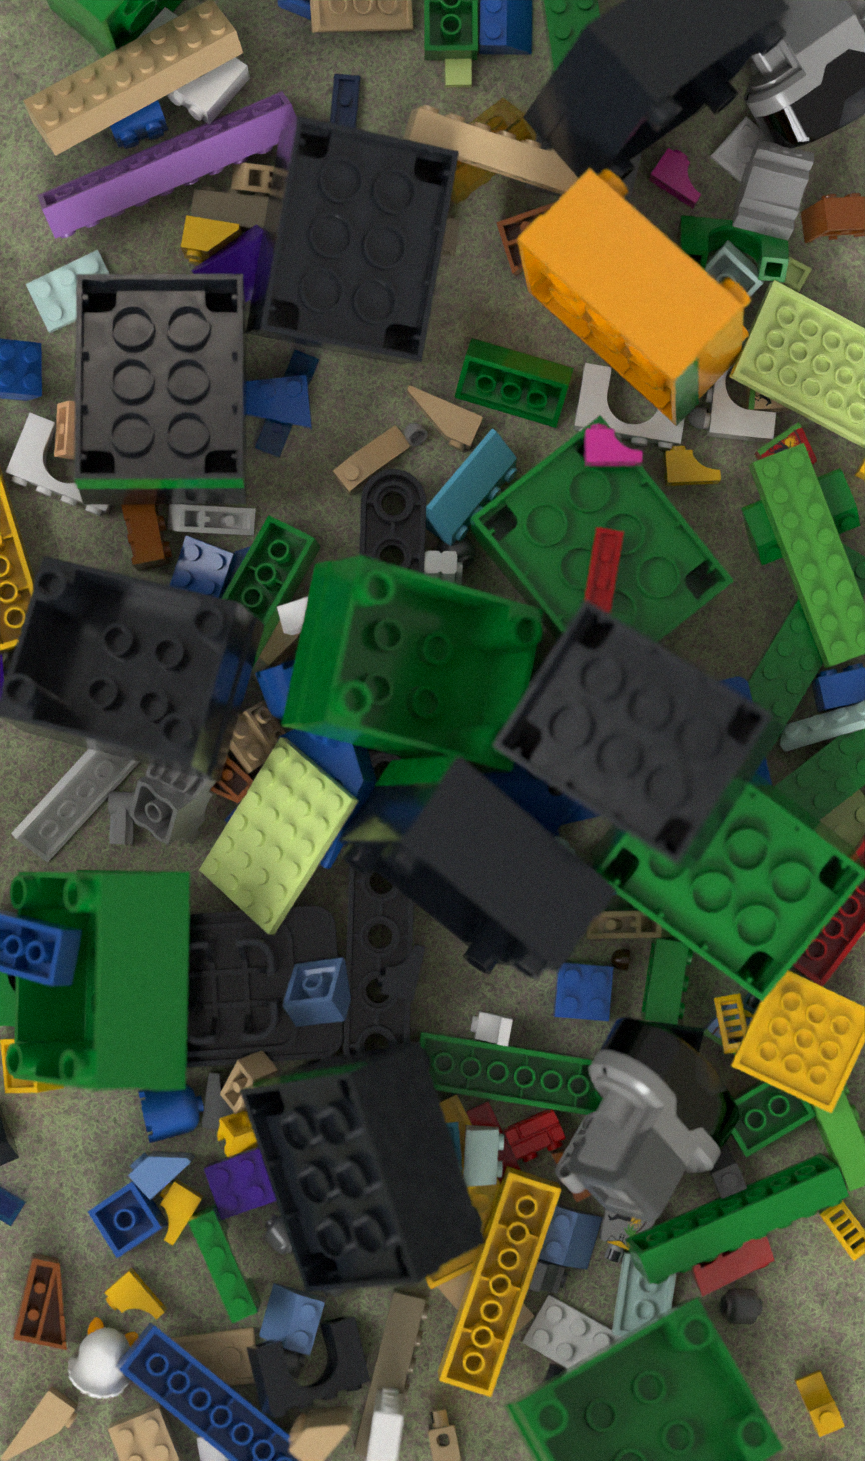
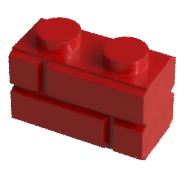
[503,1109,566,1162]

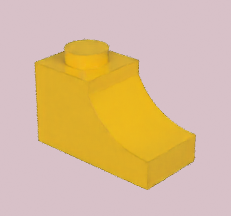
[664,446,721,486]
[159,1179,204,1245]
[104,1267,167,1320]
[795,1370,845,1437]

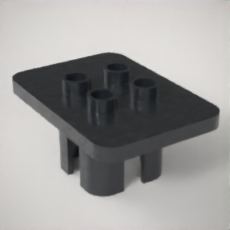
[186,906,343,1068]

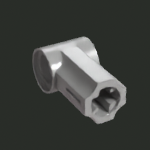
[108,791,135,845]

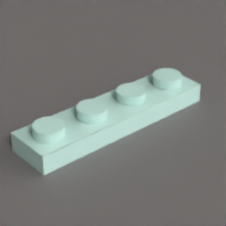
[780,701,865,752]

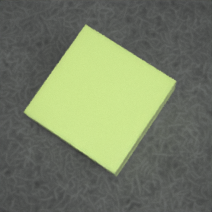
[445,59,472,87]
[779,257,812,293]

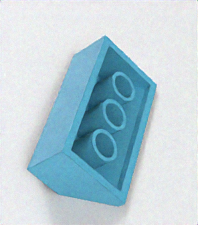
[426,429,517,546]

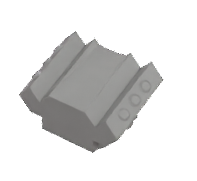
[732,139,814,241]
[129,765,216,845]

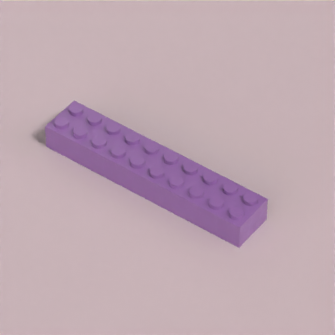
[37,91,296,239]

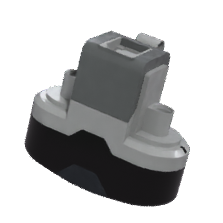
[744,0,865,149]
[555,1017,739,1222]

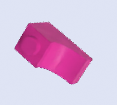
[649,148,701,209]
[584,424,642,466]

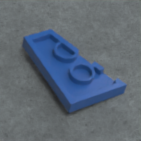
[246,375,312,429]

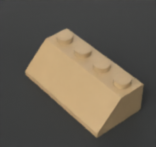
[288,1406,353,1461]

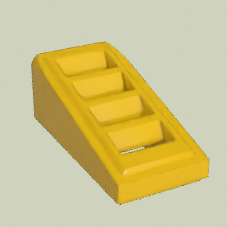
[714,993,748,1054]
[819,1200,865,1261]

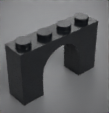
[246,1316,370,1417]

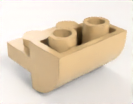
[230,700,286,774]

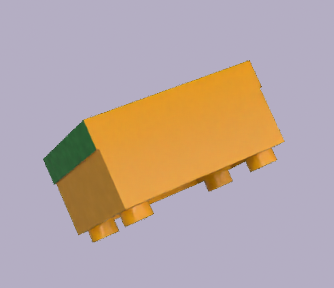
[517,169,751,426]

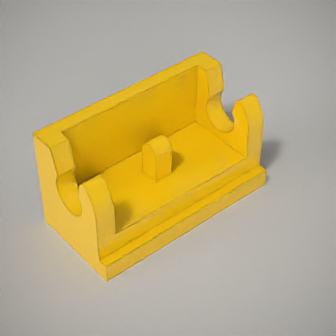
[217,1110,258,1157]

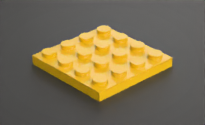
[731,971,865,1114]

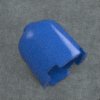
[255,659,295,720]
[138,1083,204,1143]

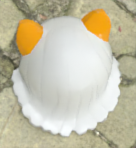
[68,1317,138,1398]

